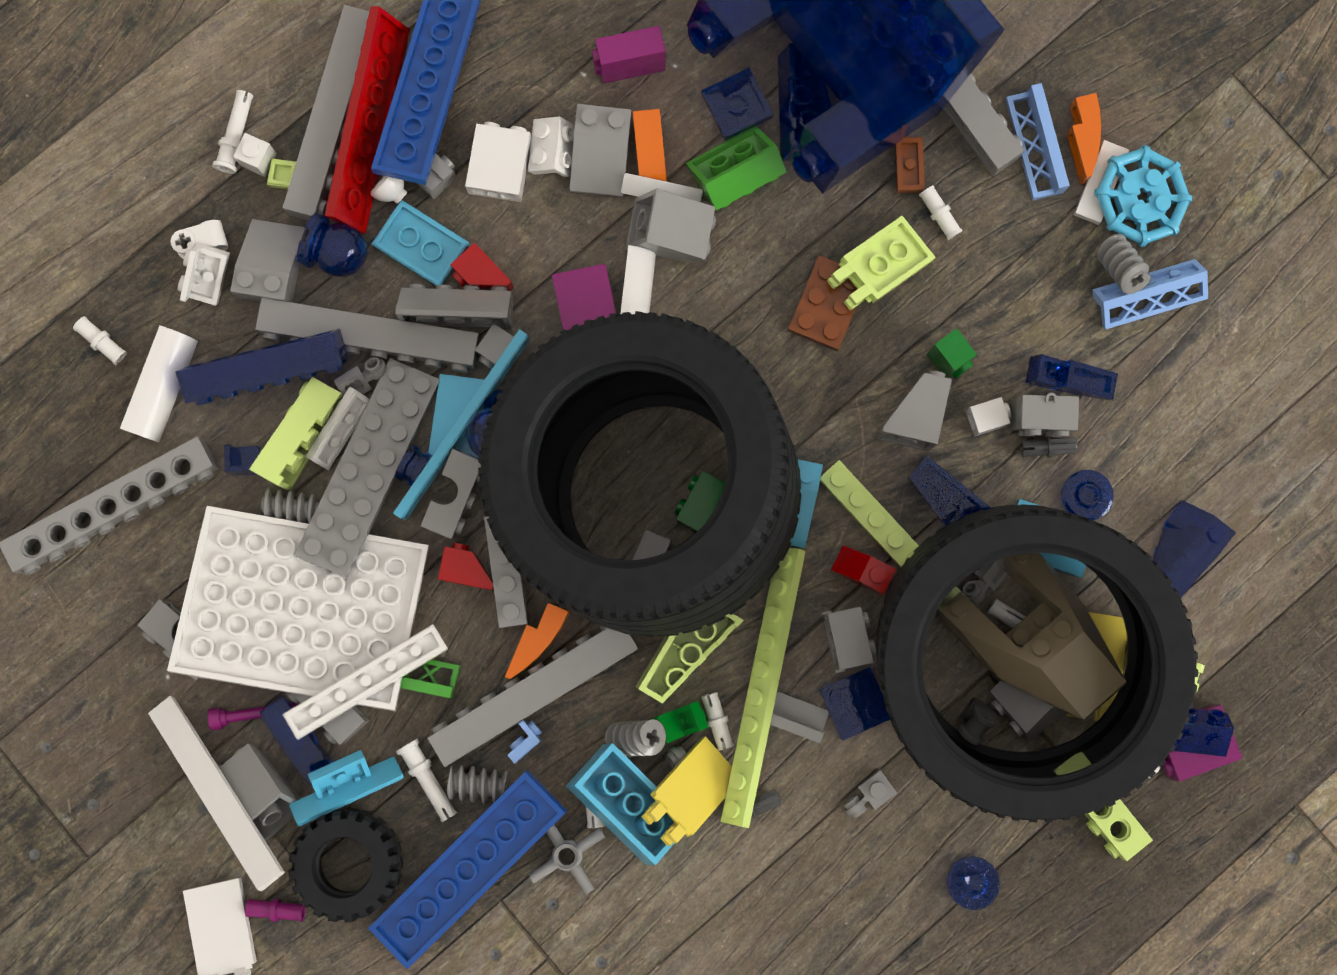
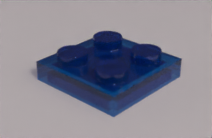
[701,67,773,140]
[819,667,890,741]

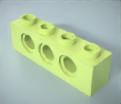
[1053,752,1153,861]

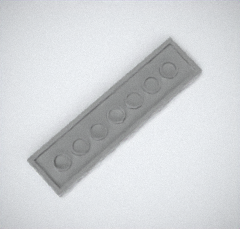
[294,358,440,579]

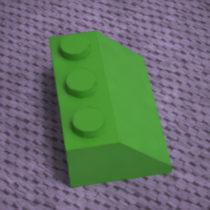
[686,125,786,211]

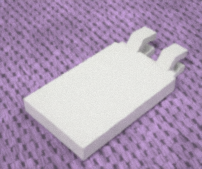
[183,877,257,975]

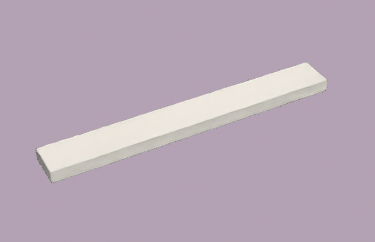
[148,696,285,891]

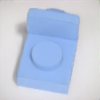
[508,719,543,764]

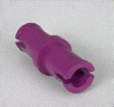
[245,898,306,922]

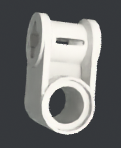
[171,220,229,259]

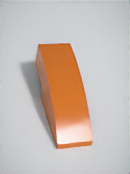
[1066,93,1101,185]
[633,109,667,182]
[505,603,570,679]

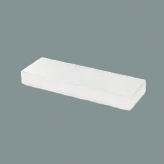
[1074,140,1129,225]
[305,387,370,471]

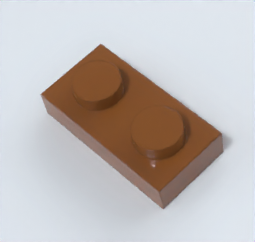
[894,137,925,193]

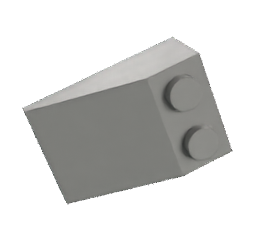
[570,104,632,198]
[230,219,306,303]

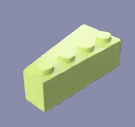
[249,377,343,491]
[635,614,744,704]

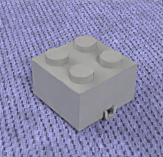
[1010,393,1079,437]
[822,607,876,673]

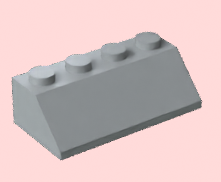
[395,284,514,329]

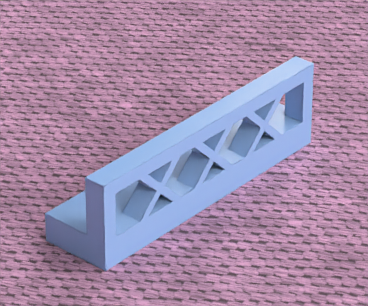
[1005,83,1070,201]
[1092,259,1208,330]

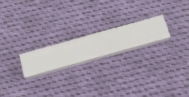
[282,624,448,740]

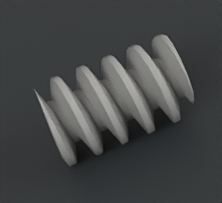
[1097,234,1151,294]
[260,487,320,524]
[605,719,666,757]
[447,765,508,804]

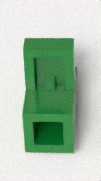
[648,701,708,744]

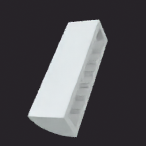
[620,245,656,314]
[120,326,198,443]

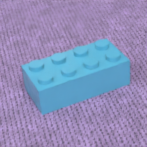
[566,743,674,866]

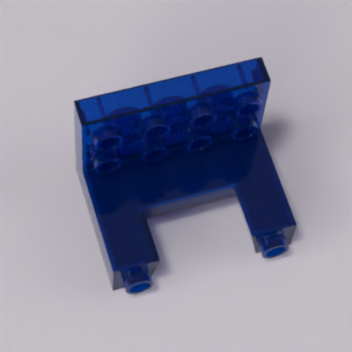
[686,0,1005,194]

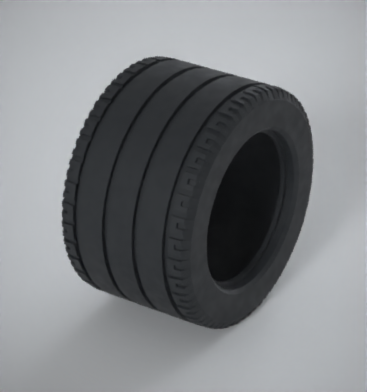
[478,311,802,637]

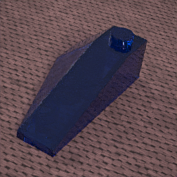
[1153,500,1236,598]

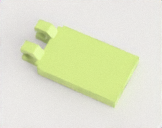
[827,216,936,311]

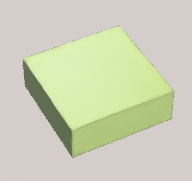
[267,158,296,190]

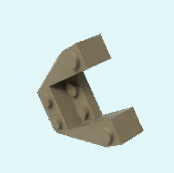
[939,553,1127,721]

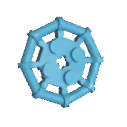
[1094,145,1192,247]

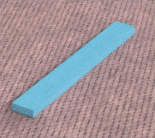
[393,329,530,520]

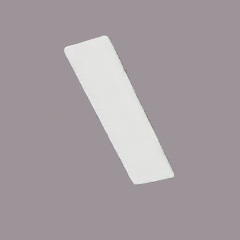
[621,173,703,202]

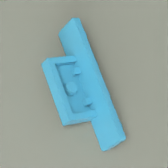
[289,750,404,826]

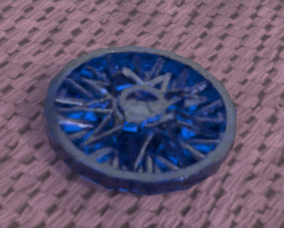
[1061,470,1114,520]
[947,856,1000,910]

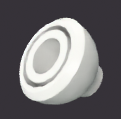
[371,176,407,204]

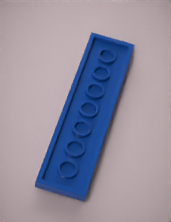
[371,0,481,185]
[368,770,567,969]

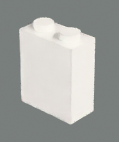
[465,122,531,202]

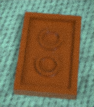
[788,255,857,352]

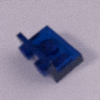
[1174,708,1234,757]

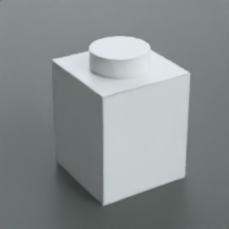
[233,133,277,177]
[965,397,1012,437]

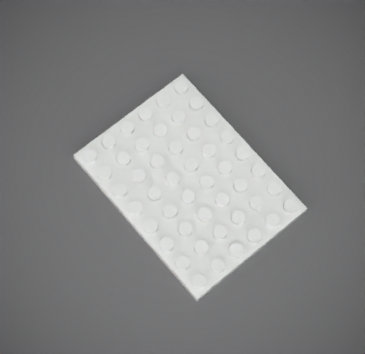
[167,506,429,711]

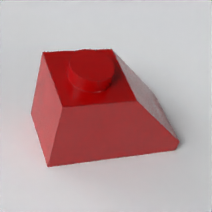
[450,242,514,291]
[438,543,494,591]
[831,545,896,595]

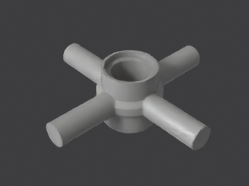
[528,824,606,895]

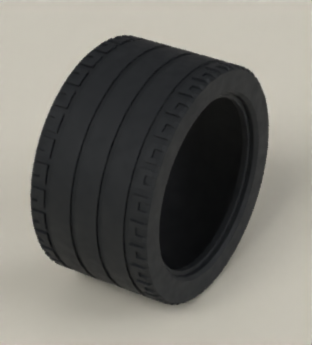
[876,504,1198,823]

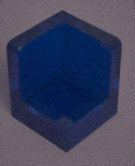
[224,444,260,476]

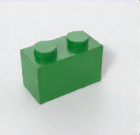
[926,328,977,380]
[674,471,725,532]

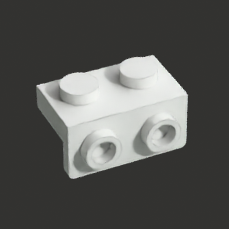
[528,117,575,177]
[178,243,230,306]

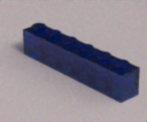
[175,328,349,405]

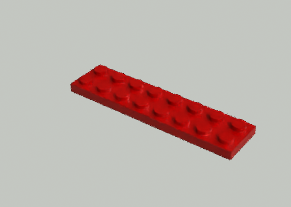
[325,6,410,234]

